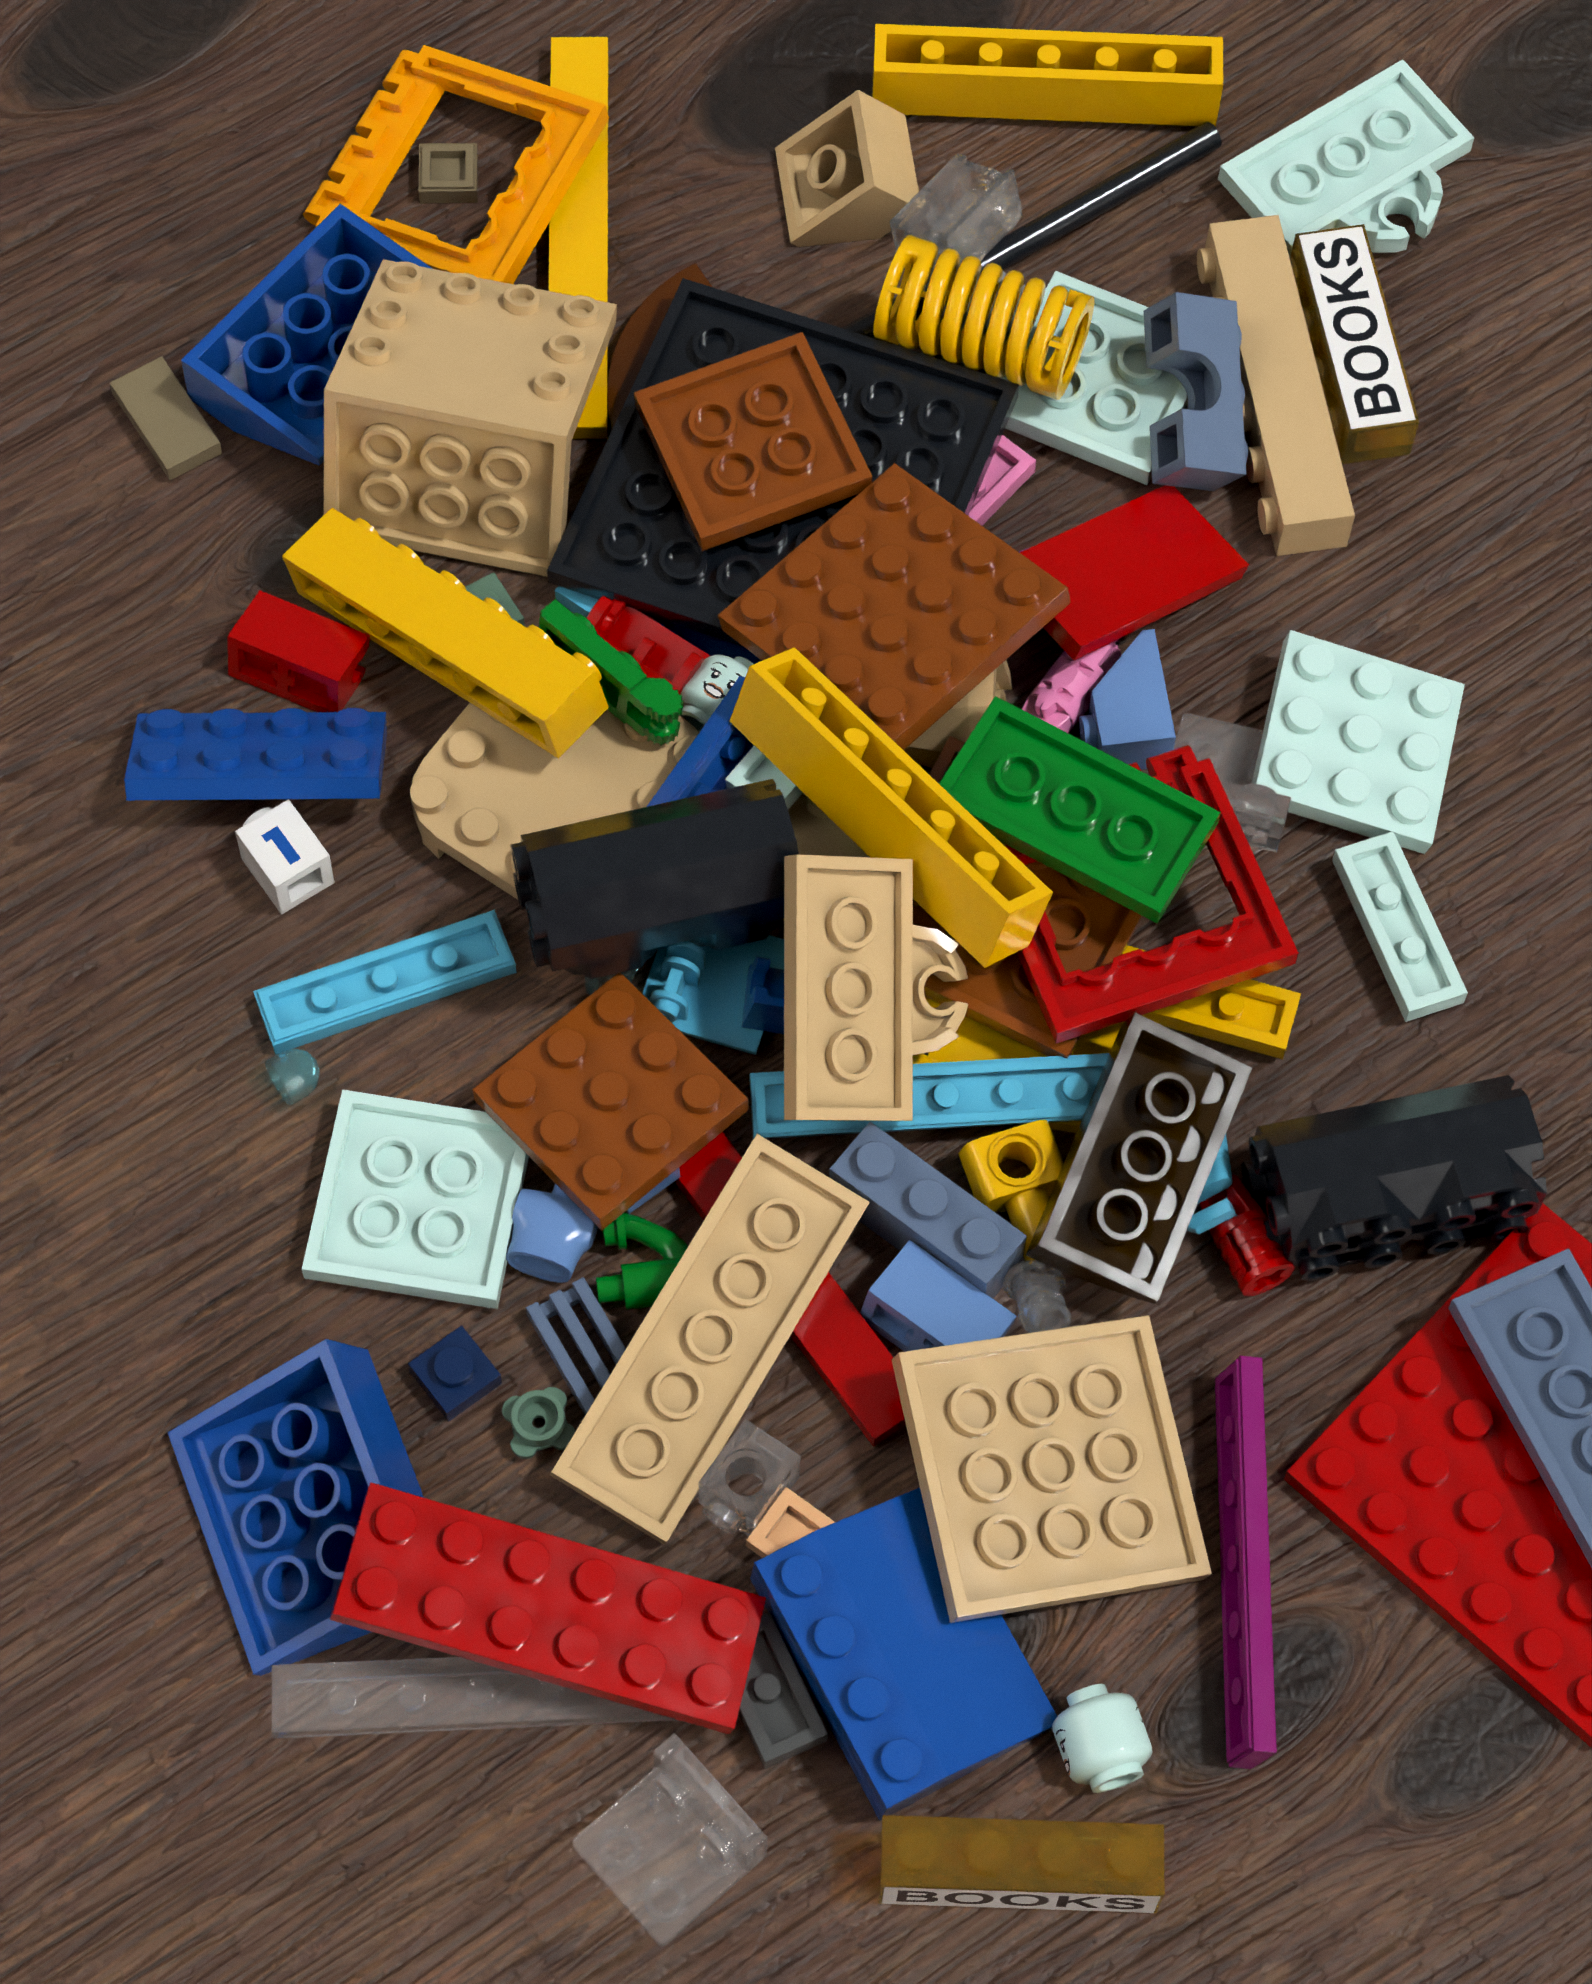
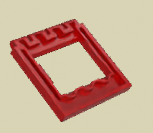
[1001,745,1299,1044]

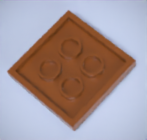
[634,332,872,551]
[472,972,749,1231]

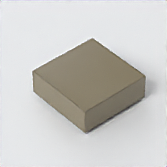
[418,143,478,204]

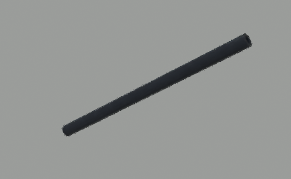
[843,122,1222,340]

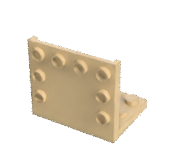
[324,259,617,577]

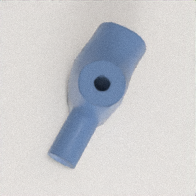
[506,1183,598,1283]

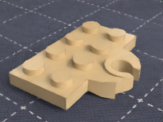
[784,854,968,1121]

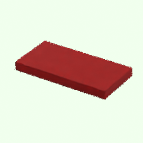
[1020,485,1249,661]

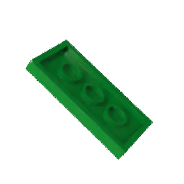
[939,696,1221,924]

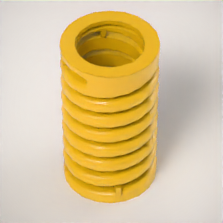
[873,235,1095,400]

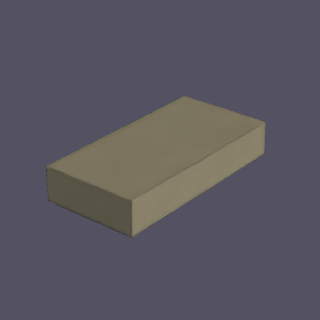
[110,356,222,480]

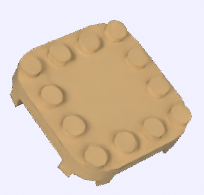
[410,703,699,900]

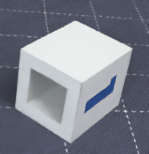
[235,799,335,915]

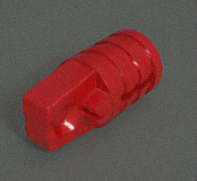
[1199,1175,1295,1296]

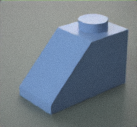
[1079,629,1176,770]

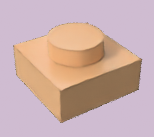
[746,1487,835,1558]

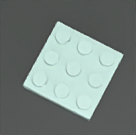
[1001,271,1188,485]
[1248,630,1465,854]
[302,1089,529,1309]

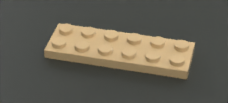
[550,1134,870,1545]

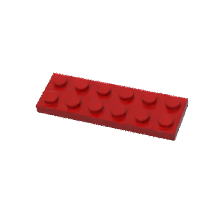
[330,1482,766,1734]

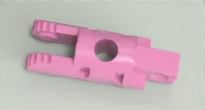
[1022,640,1121,733]

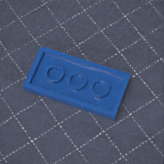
[124,708,387,801]

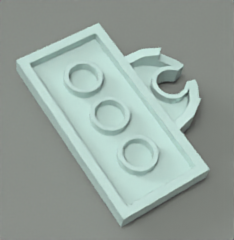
[1218,59,1474,258]

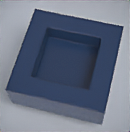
[408,1325,502,1422]

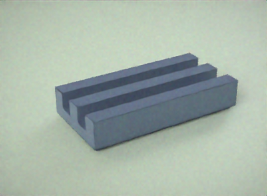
[526,1277,626,1415]

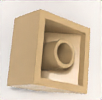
[775,90,922,247]

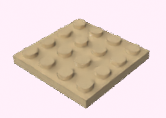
[892,1315,1212,1623]

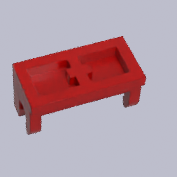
[227,590,370,712]
[586,596,710,695]

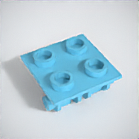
[642,935,784,1055]

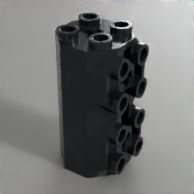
[510,779,799,979]
[1241,1075,1547,1281]

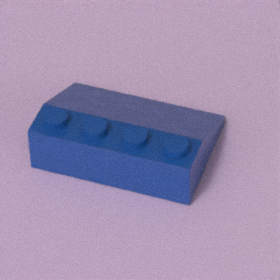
[181,204,433,466]
[167,1339,424,1676]
[750,1487,1057,1821]

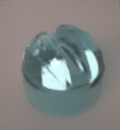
[265,1049,320,1106]

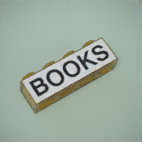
[1290,224,1419,464]
[878,1815,1165,1913]

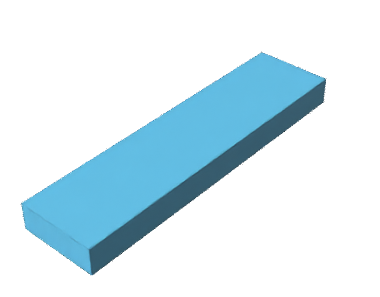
[253,910,517,1055]

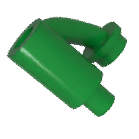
[596,1212,688,1310]

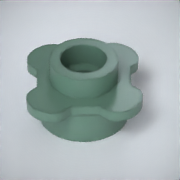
[502,1387,575,1459]

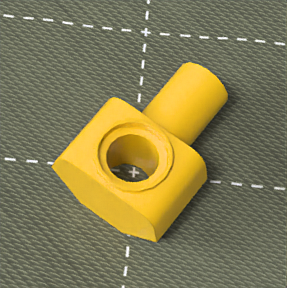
[958,1120,1064,1267]

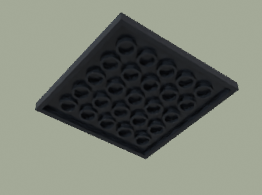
[547,278,1019,647]

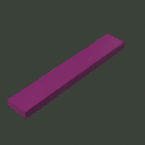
[1215,1355,1277,1769]

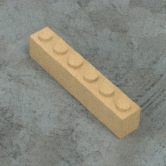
[1197,215,1355,556]

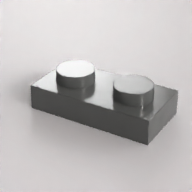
[739,1612,828,1769]

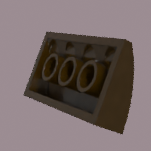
[1026,1013,1252,1304]

